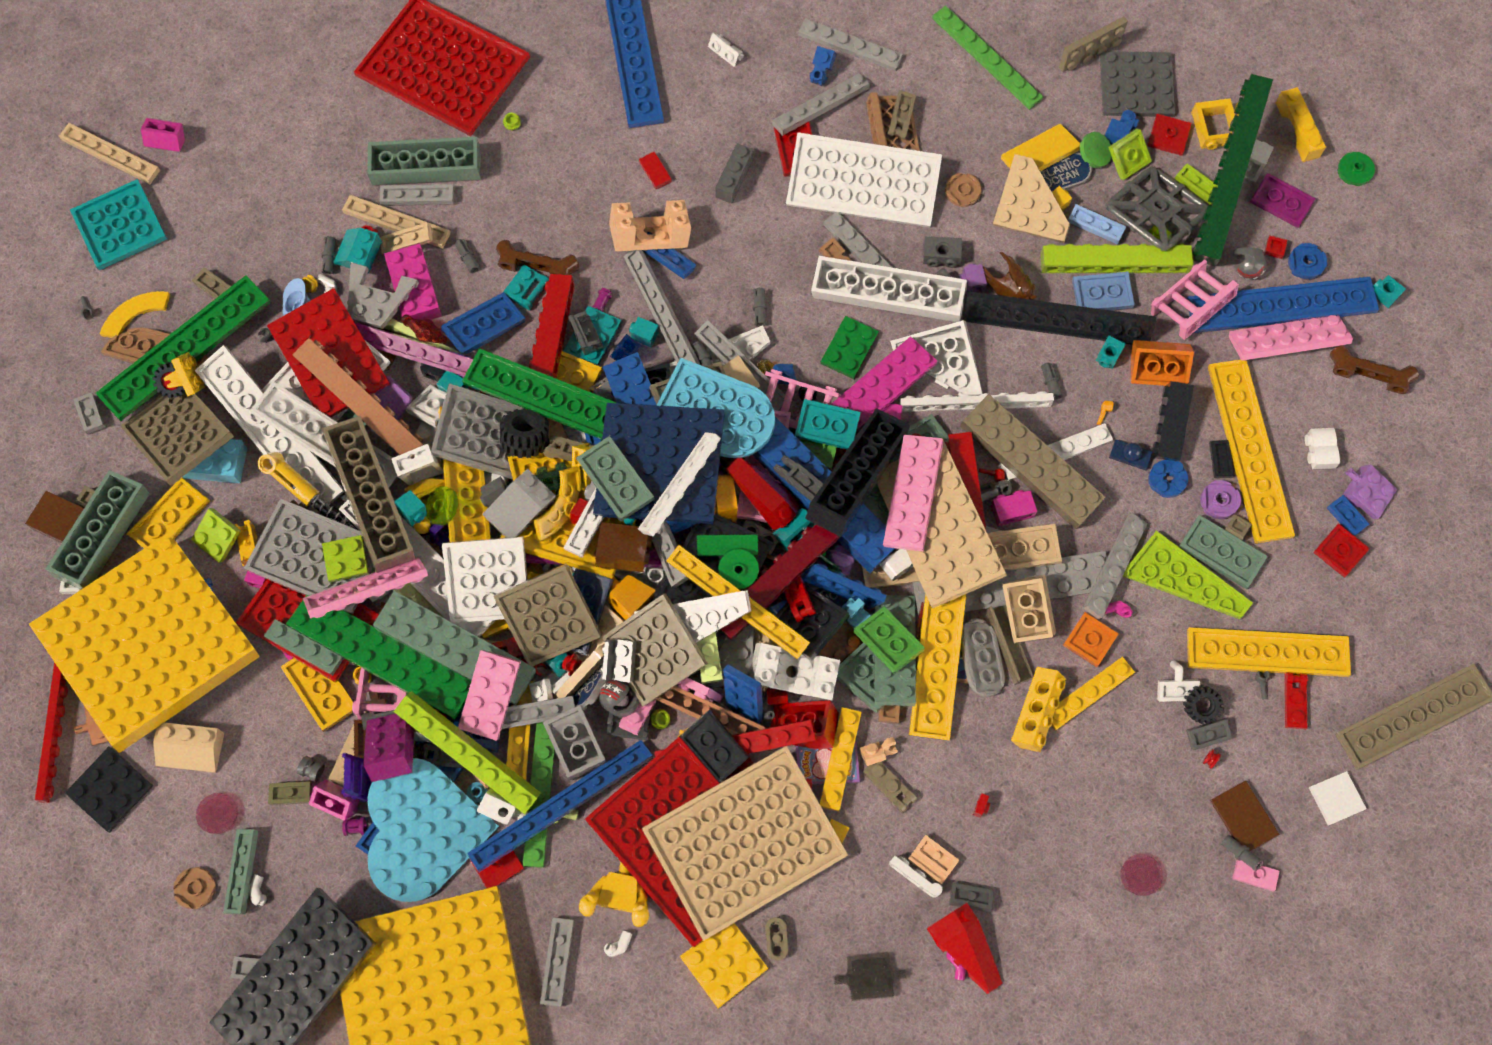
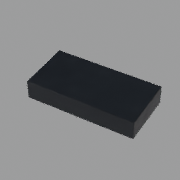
[1209,440,1234,478]

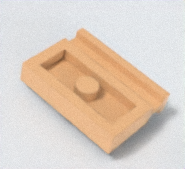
[908,835,959,885]

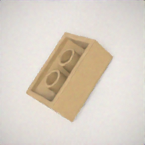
[1002,575,1056,643]
[153,723,224,773]

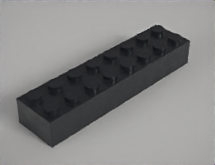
[805,408,911,537]

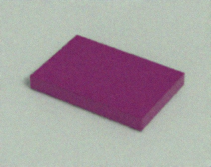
[1250,173,1316,228]

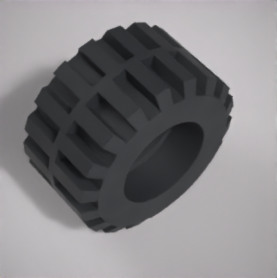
[500,408,549,458]

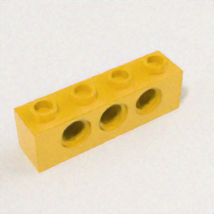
[1011,667,1066,753]

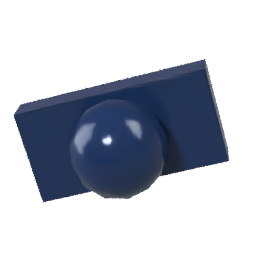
[1109,439,1152,471]

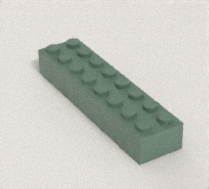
[373,591,536,706]

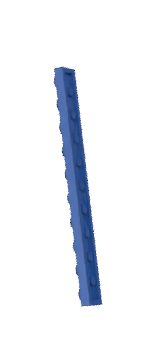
[467,740,653,872]

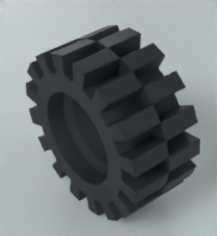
[1183,685,1224,724]

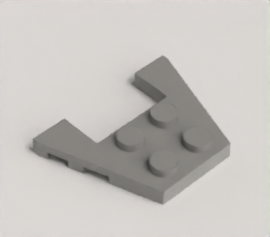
[348,263,419,329]

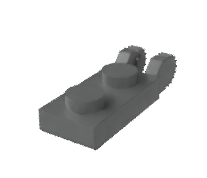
[773,455,823,501]

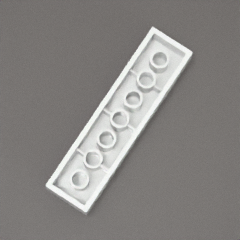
[811,256,967,322]

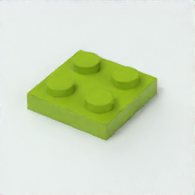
[1108,129,1152,180]
[191,508,241,563]
[322,535,369,583]

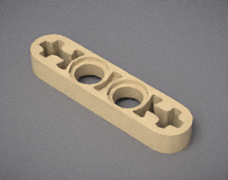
[553,644,604,699]

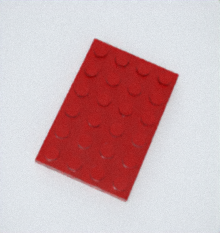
[267,288,390,418]
[236,579,379,683]

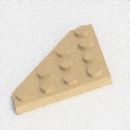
[993,154,1070,243]

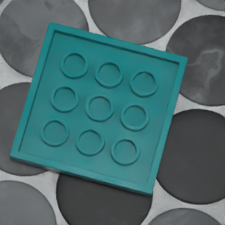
[70,179,167,271]

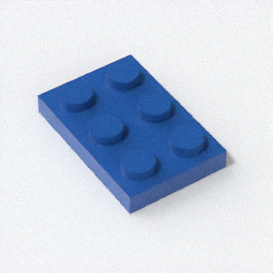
[723,664,763,724]

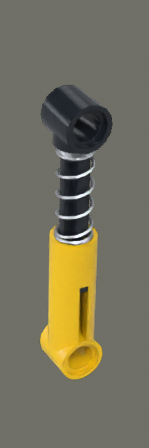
[258,452,360,531]

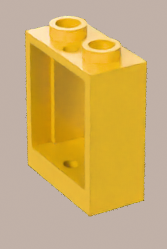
[1191,98,1235,150]

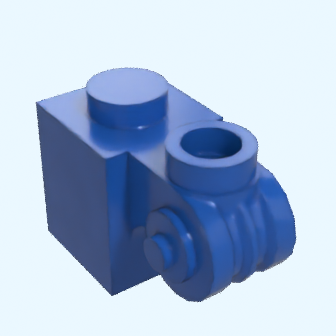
[809,46,837,86]
[1104,110,1139,145]

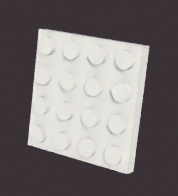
[442,537,528,623]

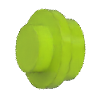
[503,112,521,130]
[650,709,670,729]

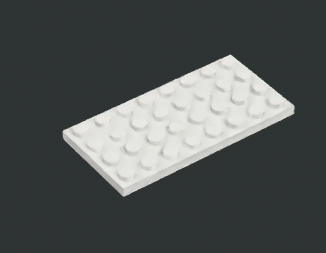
[786,133,942,228]

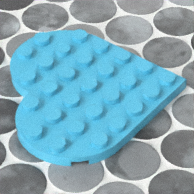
[656,358,775,458]
[368,758,499,902]

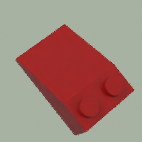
[771,700,839,749]

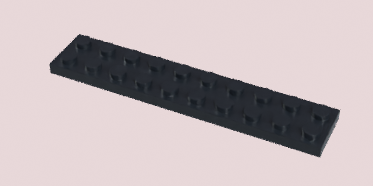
[962,291,1157,345]

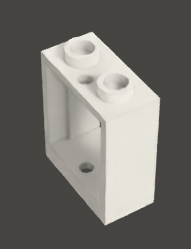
[392,444,444,485]

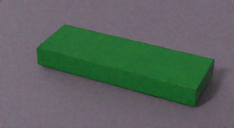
[697,535,758,556]

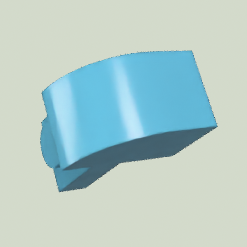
[841,598,871,629]

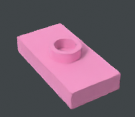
[1233,860,1279,892]

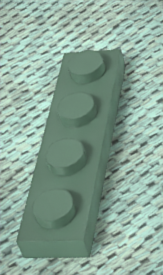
[264,619,343,676]
[223,829,259,915]

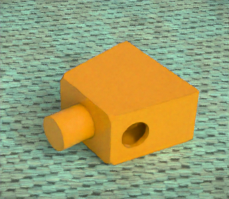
[608,575,656,620]

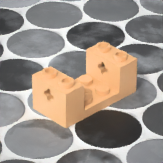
[609,200,691,251]

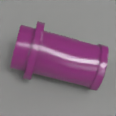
[592,288,612,312]

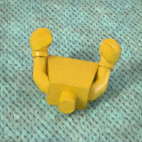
[404,478,446,534]
[579,862,649,927]

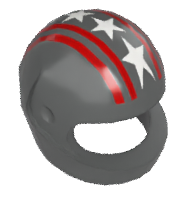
[1233,248,1267,280]
[600,680,639,717]

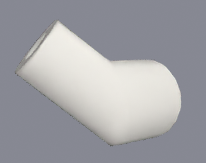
[317,274,337,293]
[249,874,267,906]
[604,931,632,957]

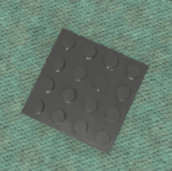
[1099,51,1175,117]

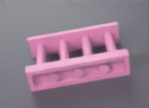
[1151,259,1239,340]
[765,369,840,429]
[352,668,407,720]

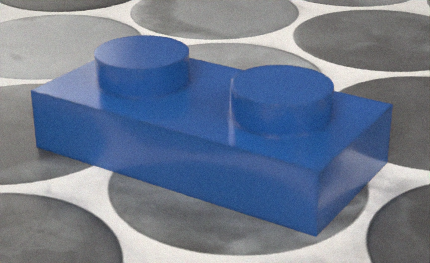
[1327,495,1370,536]

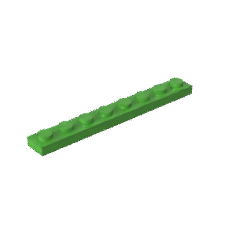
[932,5,1043,110]
[523,722,555,868]

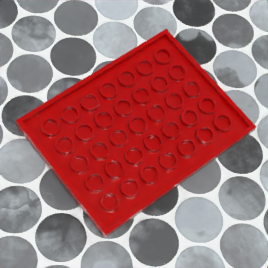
[354,0,530,136]
[585,737,720,948]

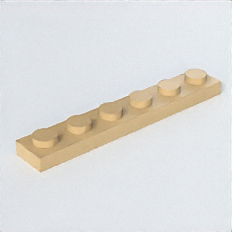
[59,123,160,184]
[342,195,451,249]

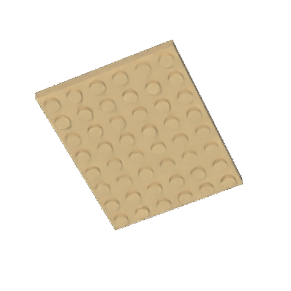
[642,746,848,941]

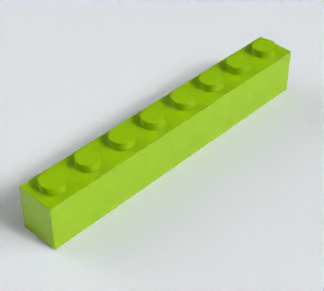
[1040,244,1193,273]
[393,691,541,814]

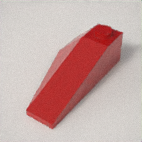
[725,458,800,530]
[926,903,1003,994]

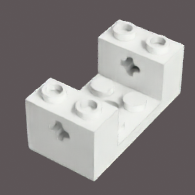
[749,643,840,700]

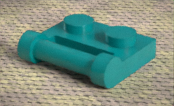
[502,265,549,311]

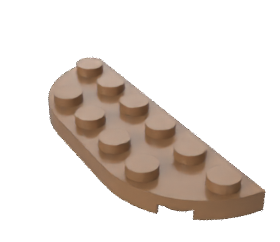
[101,327,208,368]

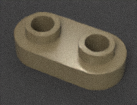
[765,917,788,961]

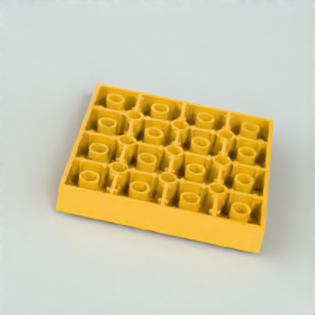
[29,533,260,753]
[340,886,531,1045]

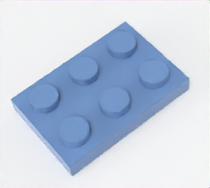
[1072,272,1135,310]

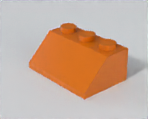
[1131,340,1194,386]

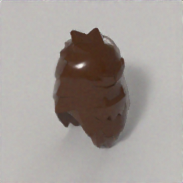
[983,252,1037,300]

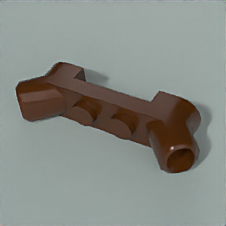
[496,240,580,275]
[1329,345,1419,394]

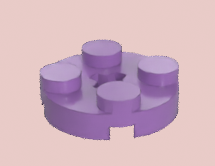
[1200,480,1241,519]

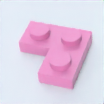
[677,678,723,703]

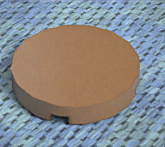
[945,173,981,207]
[173,867,216,909]

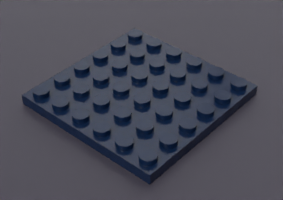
[593,403,725,524]

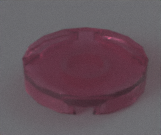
[196,793,239,834]
[1120,854,1163,896]

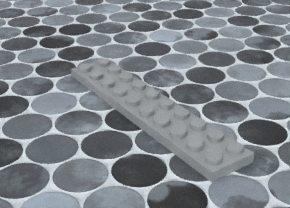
[912,551,1107,619]

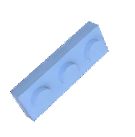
[1068,204,1126,244]

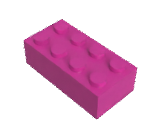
[384,243,442,326]

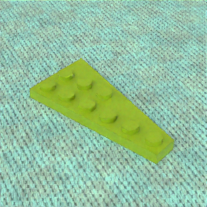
[1123,530,1253,619]

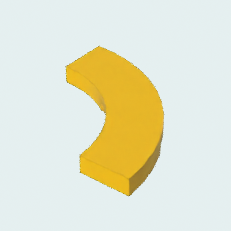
[100,291,170,338]
[534,466,581,540]

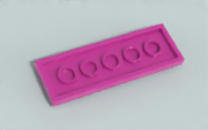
[830,336,937,433]

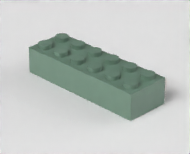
[367,137,481,185]
[45,470,150,590]

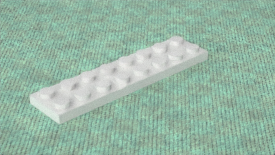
[250,381,398,488]

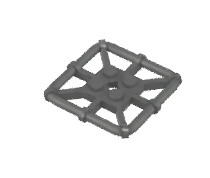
[1106,166,1208,251]

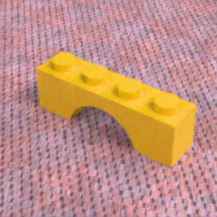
[1275,87,1326,162]

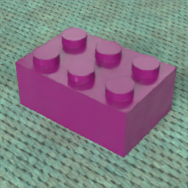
[364,713,414,782]

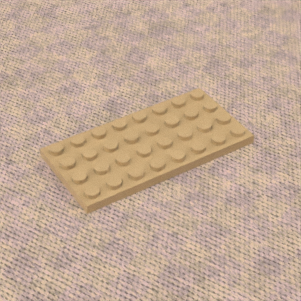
[877,440,1007,609]

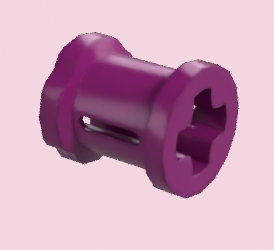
[342,816,367,836]

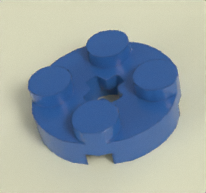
[1288,243,1327,280]
[1148,460,1188,498]

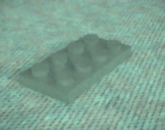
[576,436,655,522]
[1179,515,1268,589]

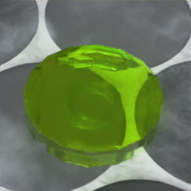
[426,486,458,526]

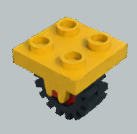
[153,352,205,398]

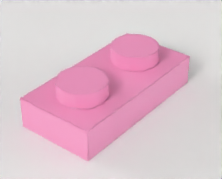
[619,699,656,735]

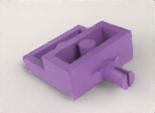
[1343,465,1397,519]

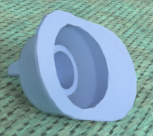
[283,278,311,315]

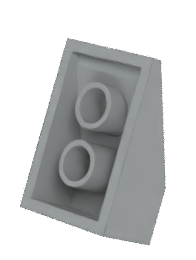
[483,469,556,538]
[543,705,606,781]

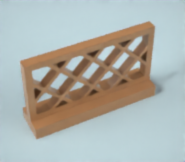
[866,92,920,151]

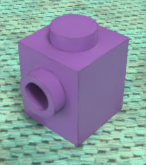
[960,264,987,294]

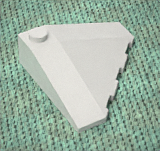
[891,321,983,396]

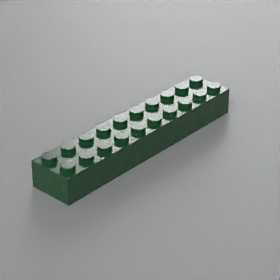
[1192,74,1273,267]

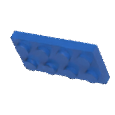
[441,292,525,355]
[801,564,887,609]

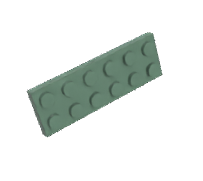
[874,595,916,706]

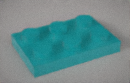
[563,306,622,366]
[795,399,861,449]

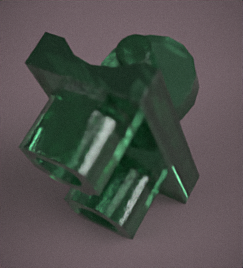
[535,462,567,495]

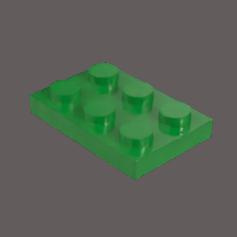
[820,316,879,379]

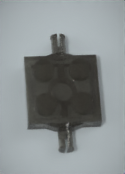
[834,953,906,1001]

